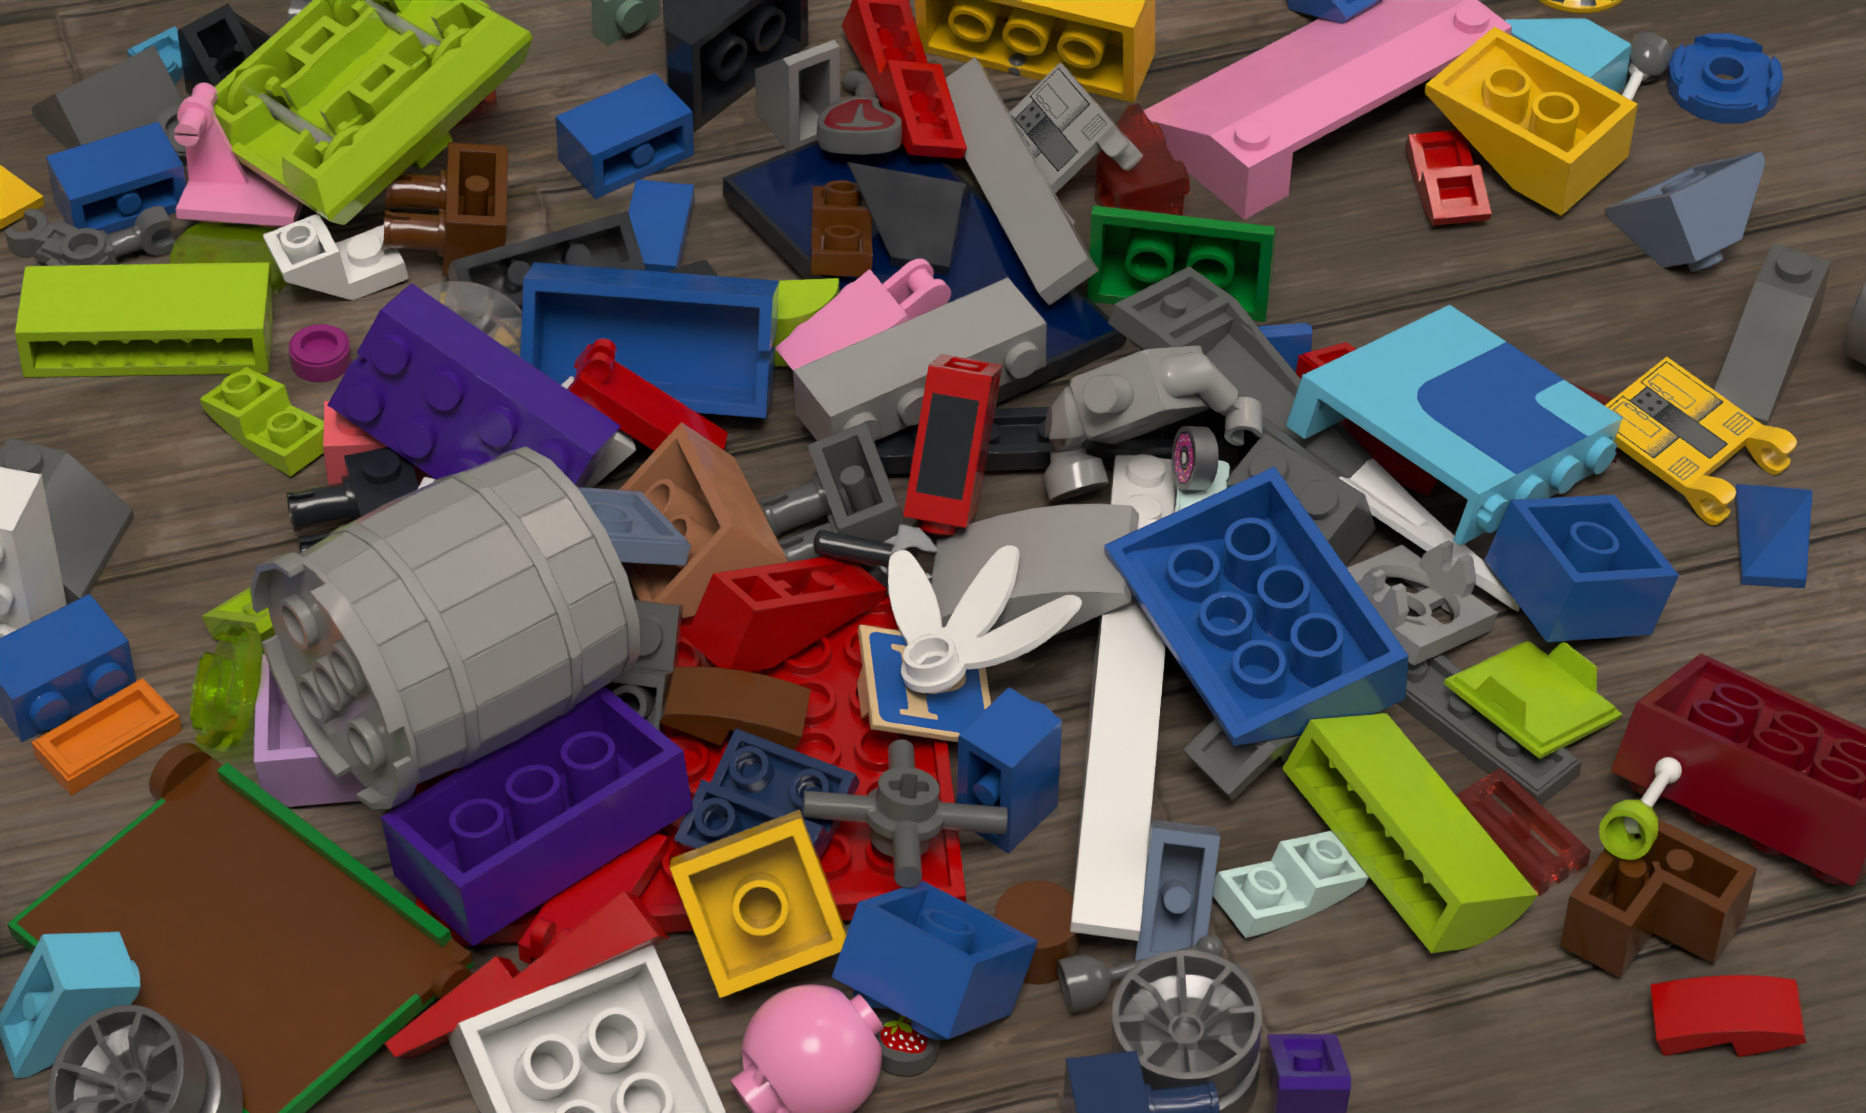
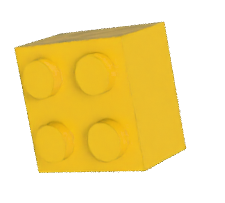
[670,810,847,998]

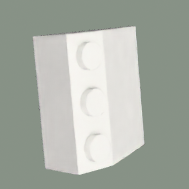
[448,944,726,1113]

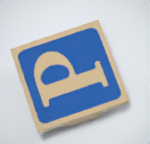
[857,624,991,742]

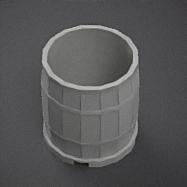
[250,447,641,810]

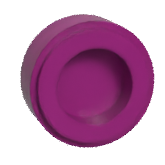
[289,324,352,382]

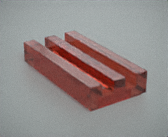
[1456,768,1591,897]

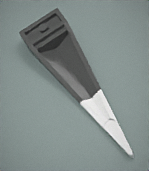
[1108,266,1520,611]

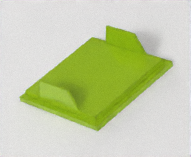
[1444,641,1623,759]

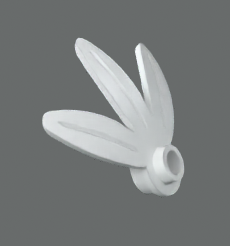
[888,545,1082,694]

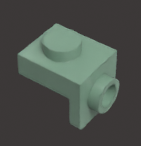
[591,0,660,46]

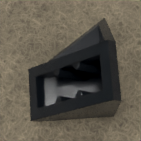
[177,3,271,96]
[847,162,971,276]

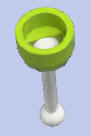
[1599,757,1682,860]

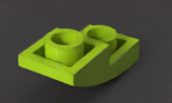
[200,367,324,477]

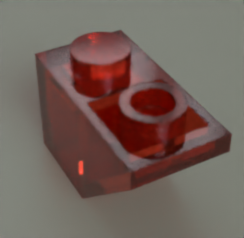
[1095,103,1190,216]

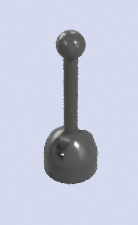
[1056,935,1223,1014]

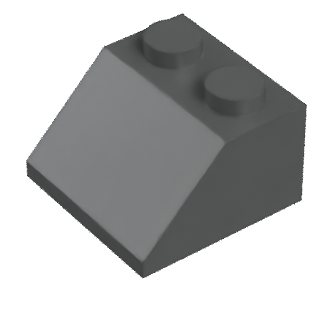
[0,437,134,604]

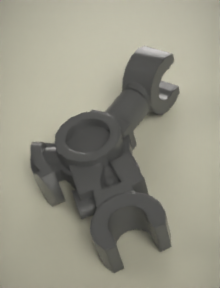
[4,206,177,266]

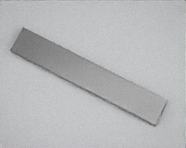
[945,57,1099,305]

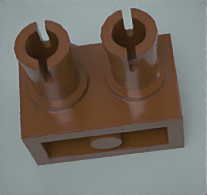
[383,142,508,276]

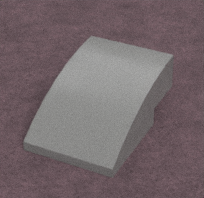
[931,504,1139,637]

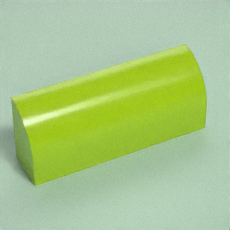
[15,262,273,377]
[1282,713,1538,953]

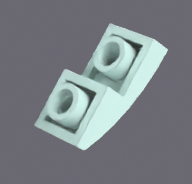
[1213,831,1369,938]

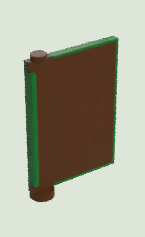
[7,742,474,1113]

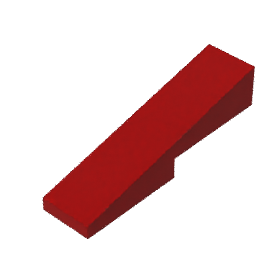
[841,0,967,159]
[385,891,670,1059]

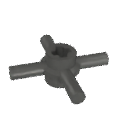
[801,740,1007,888]

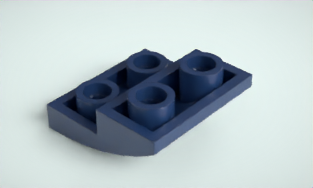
[674,728,860,859]

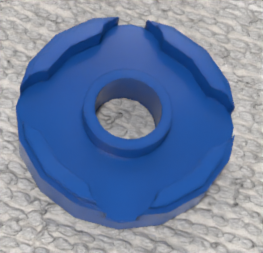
[1666,33,1784,123]

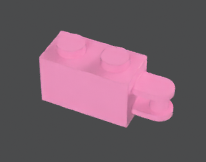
[775,259,951,370]

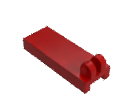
[567,339,728,451]
[518,833,668,964]

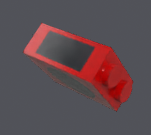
[903,354,1003,535]

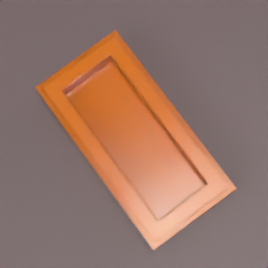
[32,678,182,796]

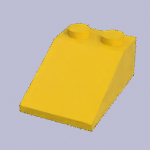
[1425,26,1638,216]

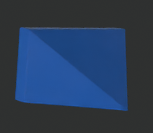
[1735,484,1813,588]

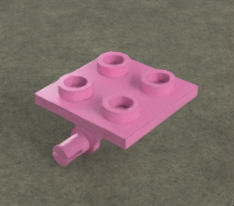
[174,83,304,229]

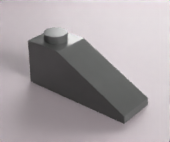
[1714,243,1831,426]

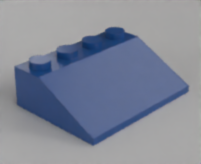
[1104,466,1409,746]

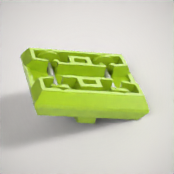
[213,0,533,225]

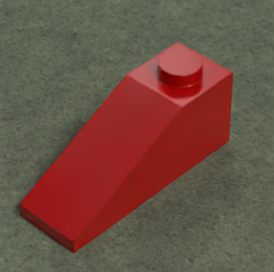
[685,556,888,672]

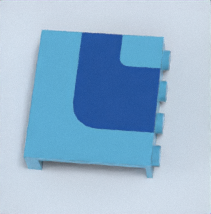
[1286,305,1623,546]

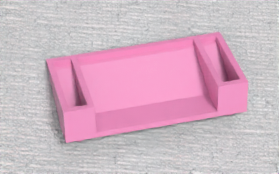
[1132,0,1512,220]

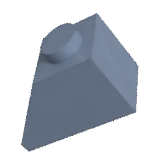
[1134,819,1220,961]

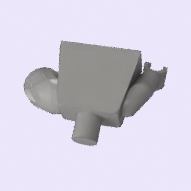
[1042,346,1263,502]

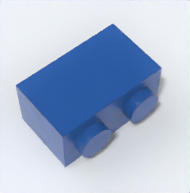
[555,73,694,199]
[46,122,186,234]
[0,594,136,743]
[957,687,1062,854]

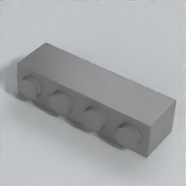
[793,278,1047,441]

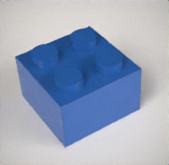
[1485,494,1679,642]
[832,881,1038,1040]

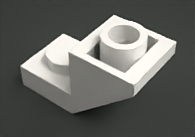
[263,213,409,301]

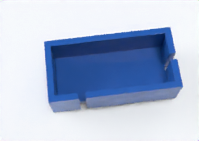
[520,262,779,418]

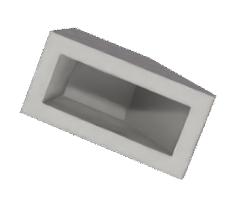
[755,40,840,151]

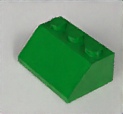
[1087,206,1277,322]

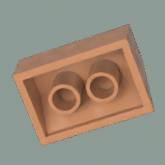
[619,422,788,618]

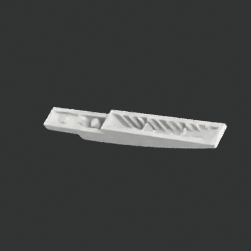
[1070,454,1176,941]

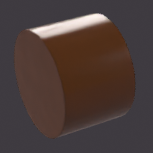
[995,880,1080,985]

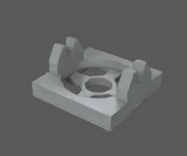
[1347,540,1498,666]

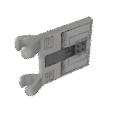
[1010,62,1143,225]

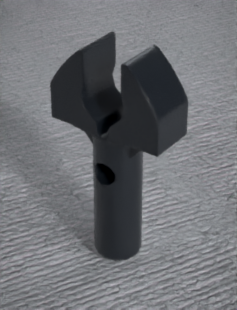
[813,524,938,590]

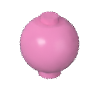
[729,984,884,1113]

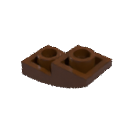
[811,180,873,277]
[659,666,811,750]

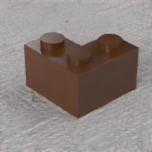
[1560,819,1757,977]

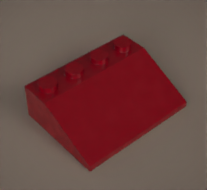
[1610,653,1866,887]

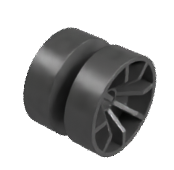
[1112,950,1262,1113]
[48,1005,243,1113]

